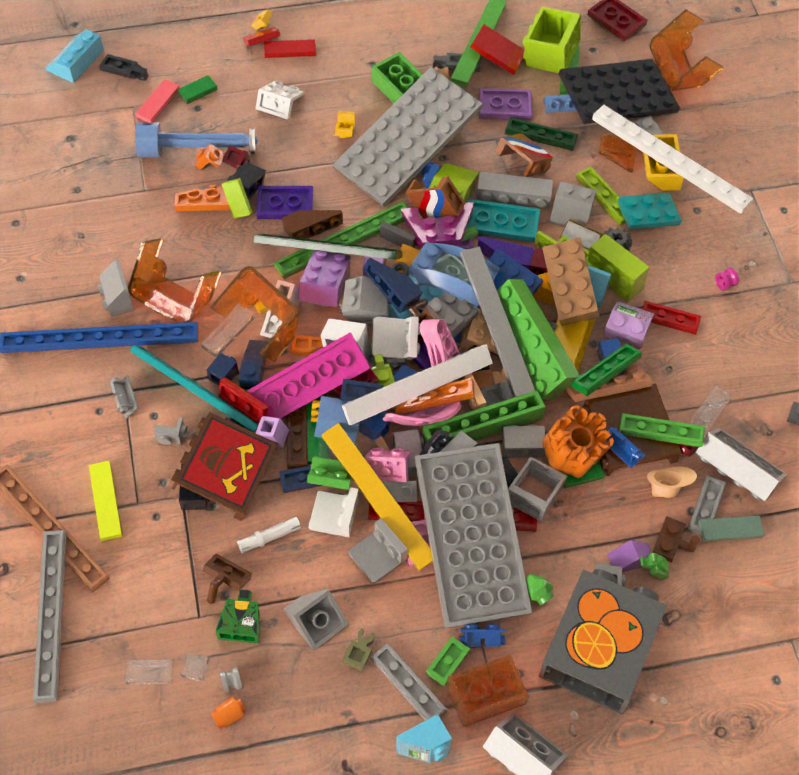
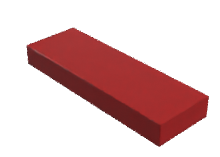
[264,39,316,58]
[642,301,701,335]
[218,378,268,424]

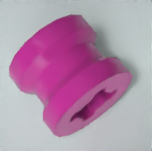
[715,268,739,291]

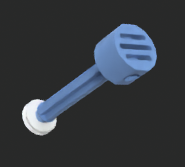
[135,123,258,157]

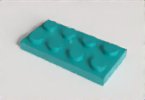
[466,199,540,242]

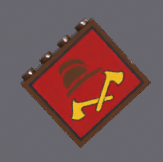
[171,412,277,521]

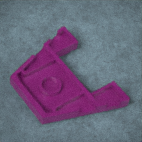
[401,202,474,248]

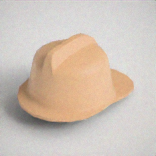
[647,466,697,498]

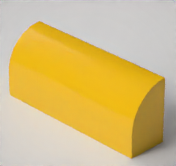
[554,318,596,373]

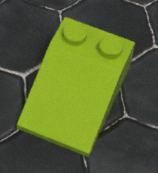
[429,162,479,203]

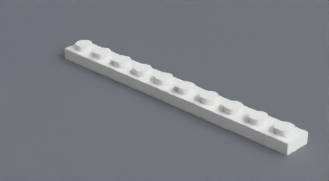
[592,105,753,214]

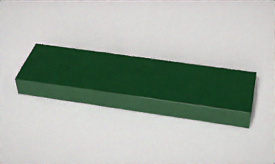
[505,117,578,151]

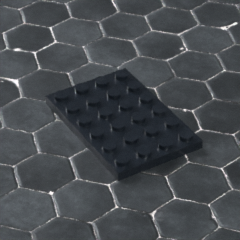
[558,59,680,124]

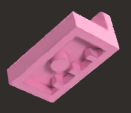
[365,448,410,482]

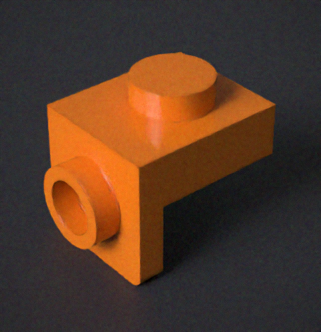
[195,144,225,170]

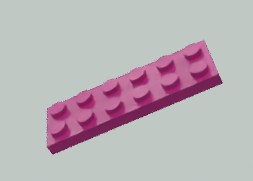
[246,332,371,419]

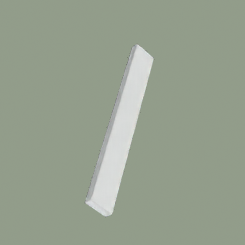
[342,344,493,425]

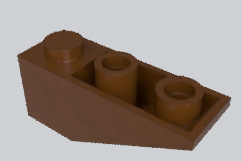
[283,210,343,239]

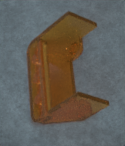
[649,9,724,91]
[128,238,221,323]
[210,266,300,362]

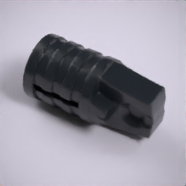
[419,429,450,455]

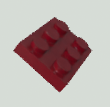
[587,0,648,41]

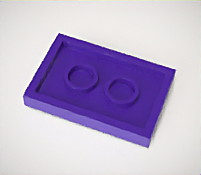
[256,186,313,219]

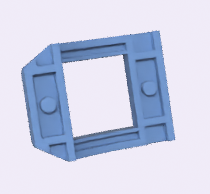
[408,242,501,309]

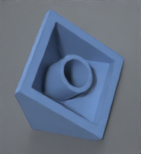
[314,396,360,443]

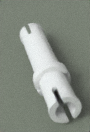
[237,517,301,554]

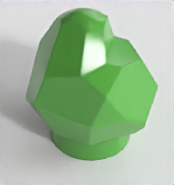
[526,574,554,606]

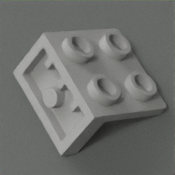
[348,518,408,584]

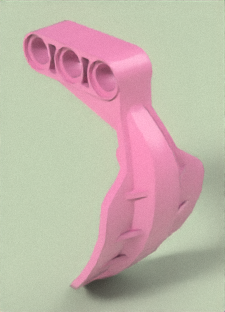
[382,319,461,426]

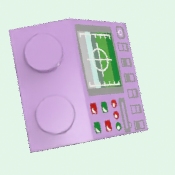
[604,301,654,349]

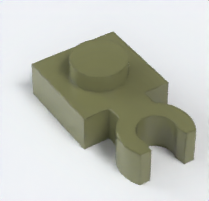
[342,628,375,671]

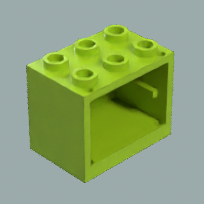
[523,7,581,73]

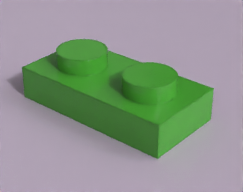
[426,637,470,687]

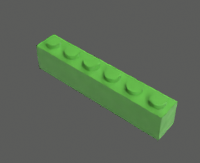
[423,390,545,445]

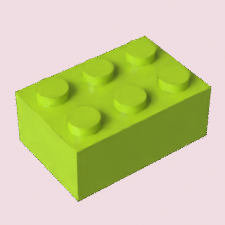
[587,234,649,302]

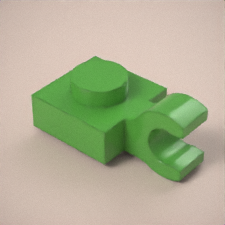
[640,552,670,580]

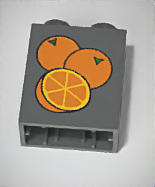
[539,569,667,715]

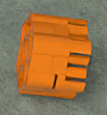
[542,405,614,478]

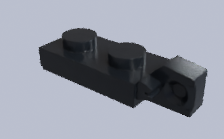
[99,54,149,81]

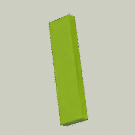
[576,166,626,225]

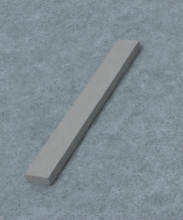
[460,246,535,397]
[33,530,67,703]

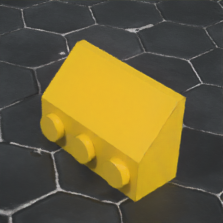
[643,134,684,191]

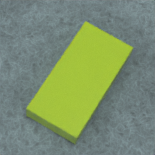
[222,178,253,219]

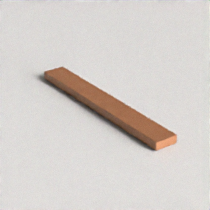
[0,464,110,593]

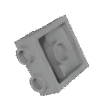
[422,292,479,338]

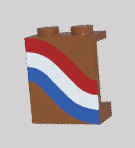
[495,133,553,177]
[406,176,466,219]

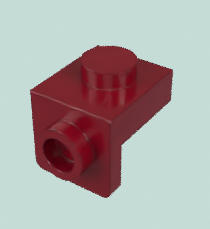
[222,145,250,169]

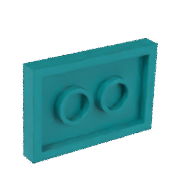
[617,193,682,230]

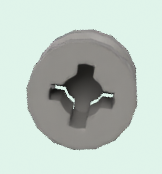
[220,667,243,694]

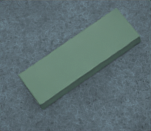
[698,516,765,542]

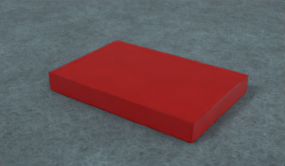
[470,24,525,75]

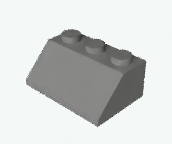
[483,711,568,775]

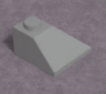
[284,589,349,650]

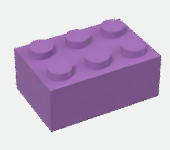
[299,250,351,307]

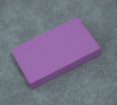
[479,88,532,120]

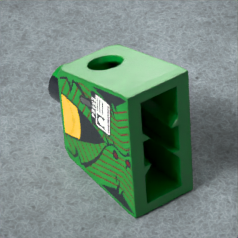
[215,590,260,644]

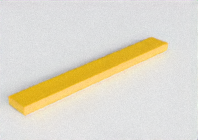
[321,423,433,571]

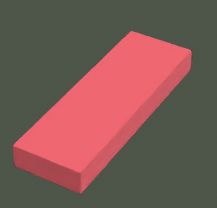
[136,79,180,123]

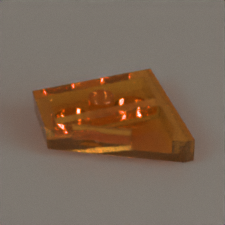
[599,134,636,172]

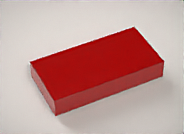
[243,27,281,46]

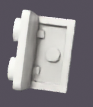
[371,317,420,360]

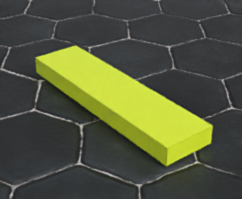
[89,461,123,542]

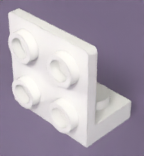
[256,81,304,119]
[308,487,359,538]

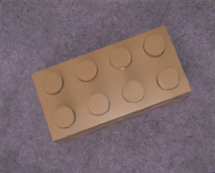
[542,237,600,326]

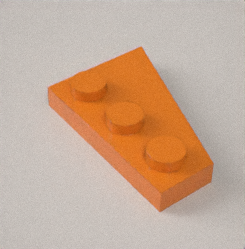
[174,184,231,212]

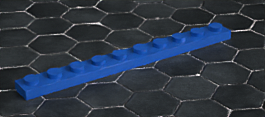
[0,322,198,353]

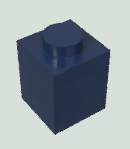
[206,353,239,386]

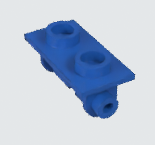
[606,427,646,468]
[460,624,505,647]

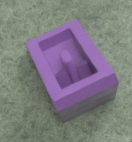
[607,540,652,572]

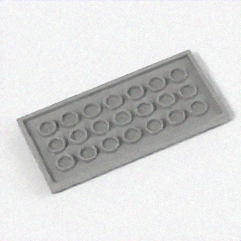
[333,67,483,207]
[415,443,532,628]

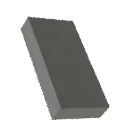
[380,221,416,248]

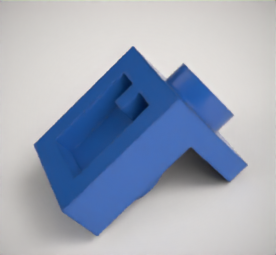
[421,162,440,188]

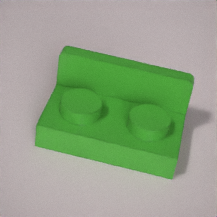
[307,456,352,490]

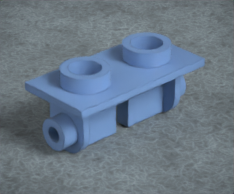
[544,94,577,113]

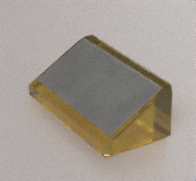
[559,219,602,251]

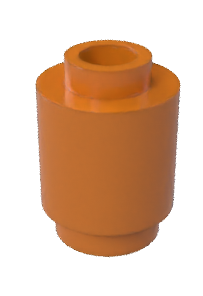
[211,696,246,729]

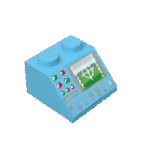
[396,714,452,763]

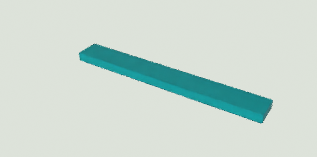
[130,345,259,433]

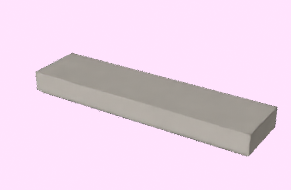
[371,643,447,721]

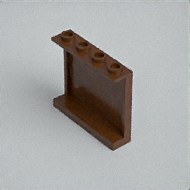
[582,383,682,476]

